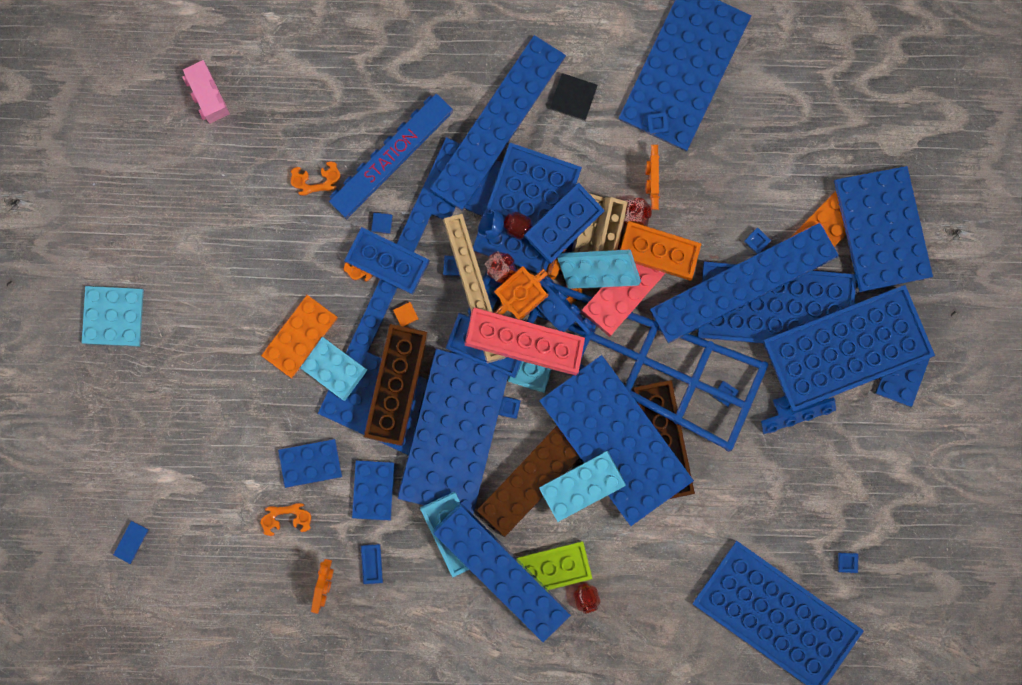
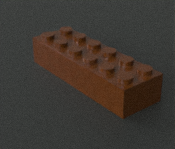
[364,324,428,447]
[633,380,695,499]
[477,426,580,537]

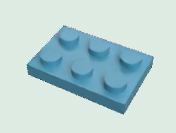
[300,337,367,401]

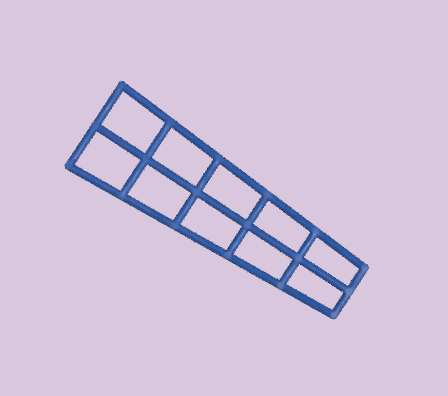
[468,259,768,452]

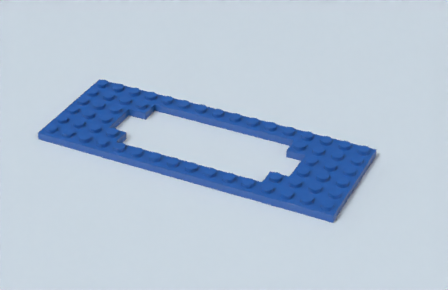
[318,137,513,455]

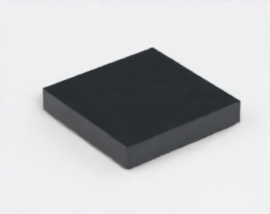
[550,73,598,121]

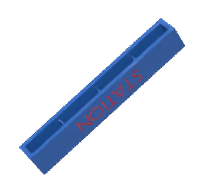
[329,93,453,220]

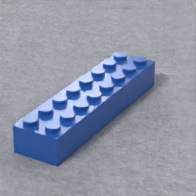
[433,503,571,642]

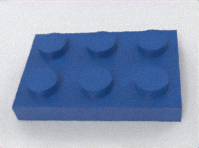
[875,358,930,407]
[278,439,342,488]
[352,461,395,521]

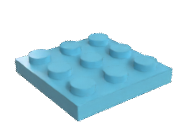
[82,286,144,347]

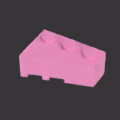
[182,60,230,124]

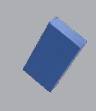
[113,521,149,564]
[361,544,383,584]

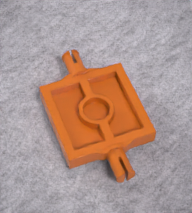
[645,145,660,210]
[494,266,549,320]
[311,559,334,614]

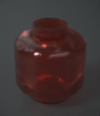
[504,211,533,240]
[573,583,601,614]

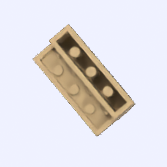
[571,193,628,253]

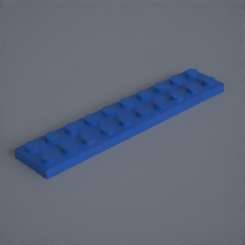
[430,35,566,211]
[650,223,839,344]

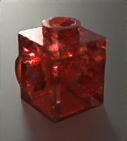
[623,198,652,227]
[484,252,518,283]

